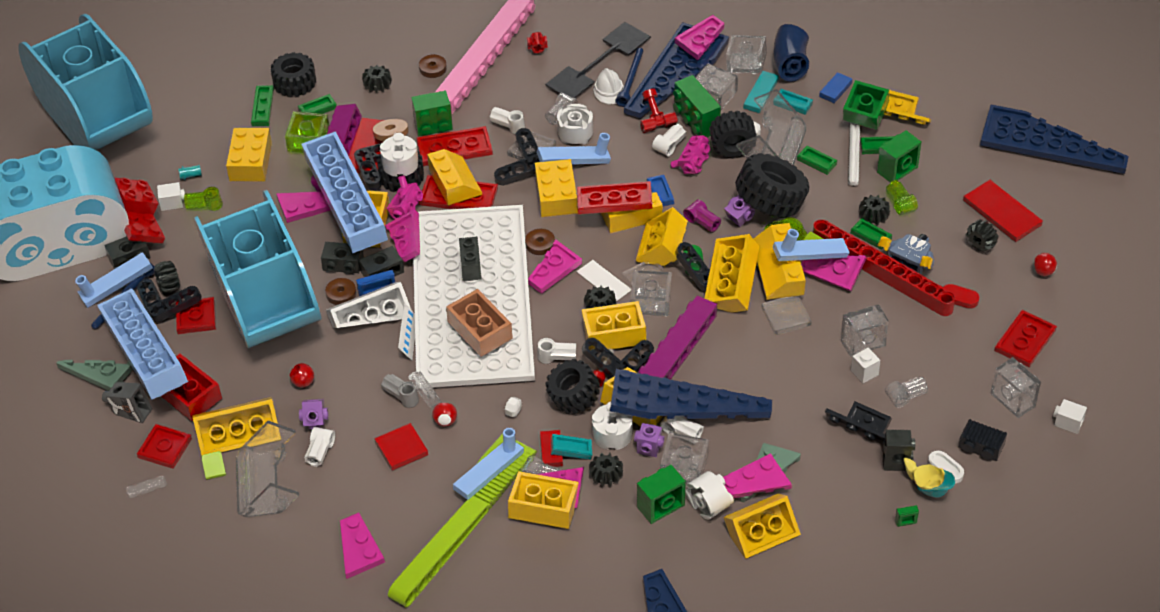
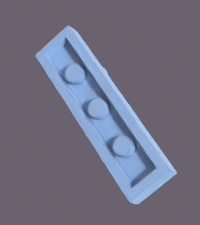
[537,133,611,164]
[772,229,849,261]
[75,252,153,308]
[453,428,524,500]

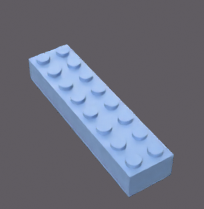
[301,131,388,253]
[97,289,188,399]

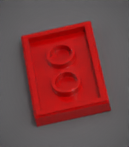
[994,310,1057,367]

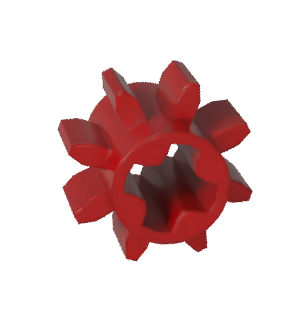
[527,32,548,53]

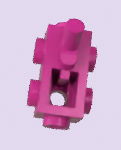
[671,136,711,174]
[387,175,423,220]

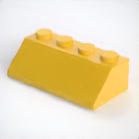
[753,223,806,300]
[704,234,759,313]
[193,397,281,455]

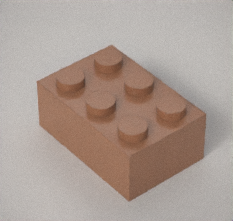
[446,289,513,357]

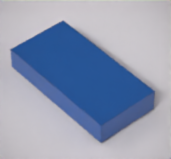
[819,72,853,103]
[647,175,674,206]
[356,270,395,296]

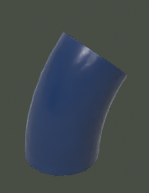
[773,24,809,82]

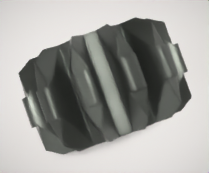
[362,65,392,93]
[859,195,890,225]
[966,219,999,252]
[154,261,180,293]
[584,285,616,309]
[589,452,623,487]

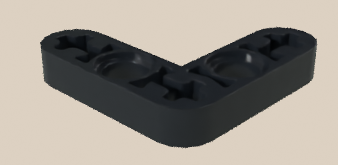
[494,128,540,186]
[354,143,381,190]
[675,242,710,291]
[137,279,202,322]
[582,338,654,379]

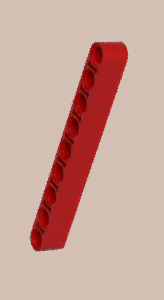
[813,219,955,316]

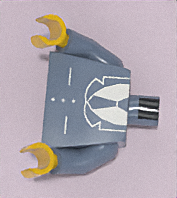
[877,234,934,274]

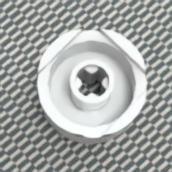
[557,104,593,145]
[380,133,418,176]
[592,402,633,450]
[686,471,734,520]

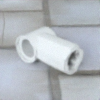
[490,107,525,134]
[652,124,686,157]
[538,338,576,364]
[660,416,704,442]
[304,427,335,467]

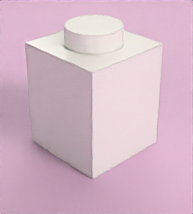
[157,182,186,211]
[851,348,880,383]
[1053,399,1087,434]

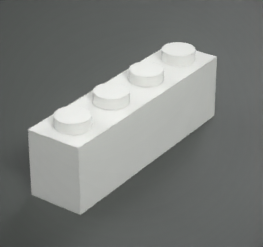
[326,282,411,328]

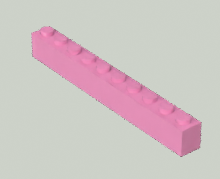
[436,0,535,114]

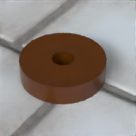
[419,54,447,78]
[525,228,555,255]
[325,278,356,305]

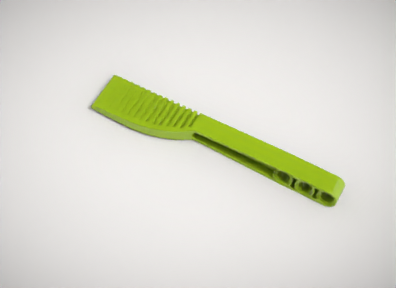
[388,434,537,607]

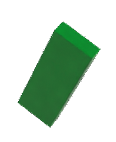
[251,85,274,126]

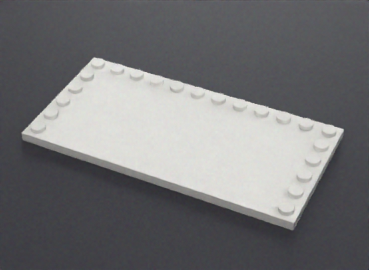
[413,205,535,388]

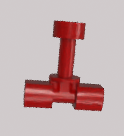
[640,89,678,133]

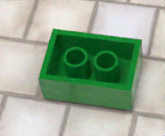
[673,75,721,138]

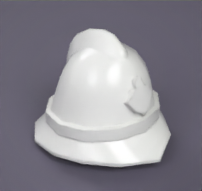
[593,68,624,105]

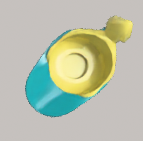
[904,458,955,498]

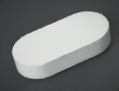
[928,451,964,484]

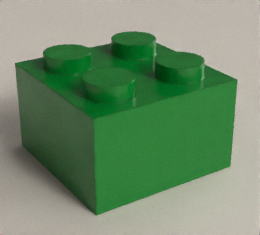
[843,80,889,130]
[411,90,453,137]
[877,130,922,184]
[637,464,686,524]

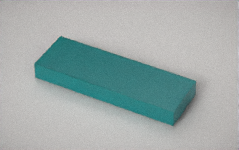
[743,71,779,113]

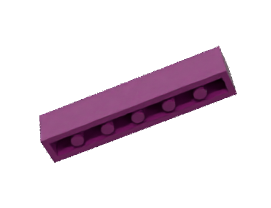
[311,104,362,192]
[638,296,717,380]

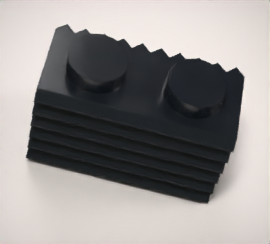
[958,419,1007,461]

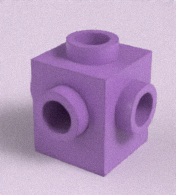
[724,195,755,227]
[299,399,328,429]
[634,423,665,457]

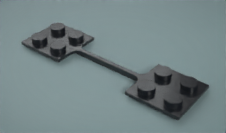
[545,22,651,101]

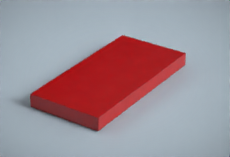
[349,118,384,173]
[416,126,493,166]
[419,175,498,209]
[963,180,1043,242]
[577,181,653,214]

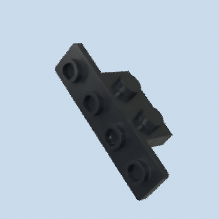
[825,401,892,444]

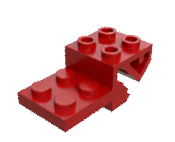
[114,177,165,244]

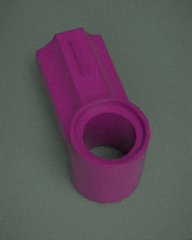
[683,199,721,232]

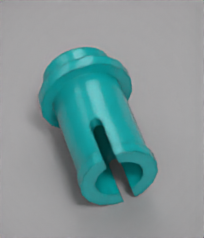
[178,164,202,180]

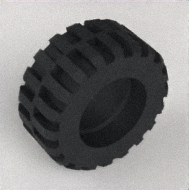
[735,153,810,218]

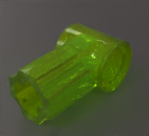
[886,180,918,215]
[184,187,223,211]

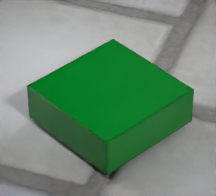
[895,505,919,527]

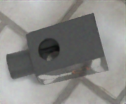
[102,382,152,423]

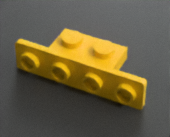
[884,90,932,125]

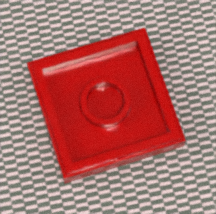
[176,297,216,334]
[374,423,429,471]
[137,424,192,469]

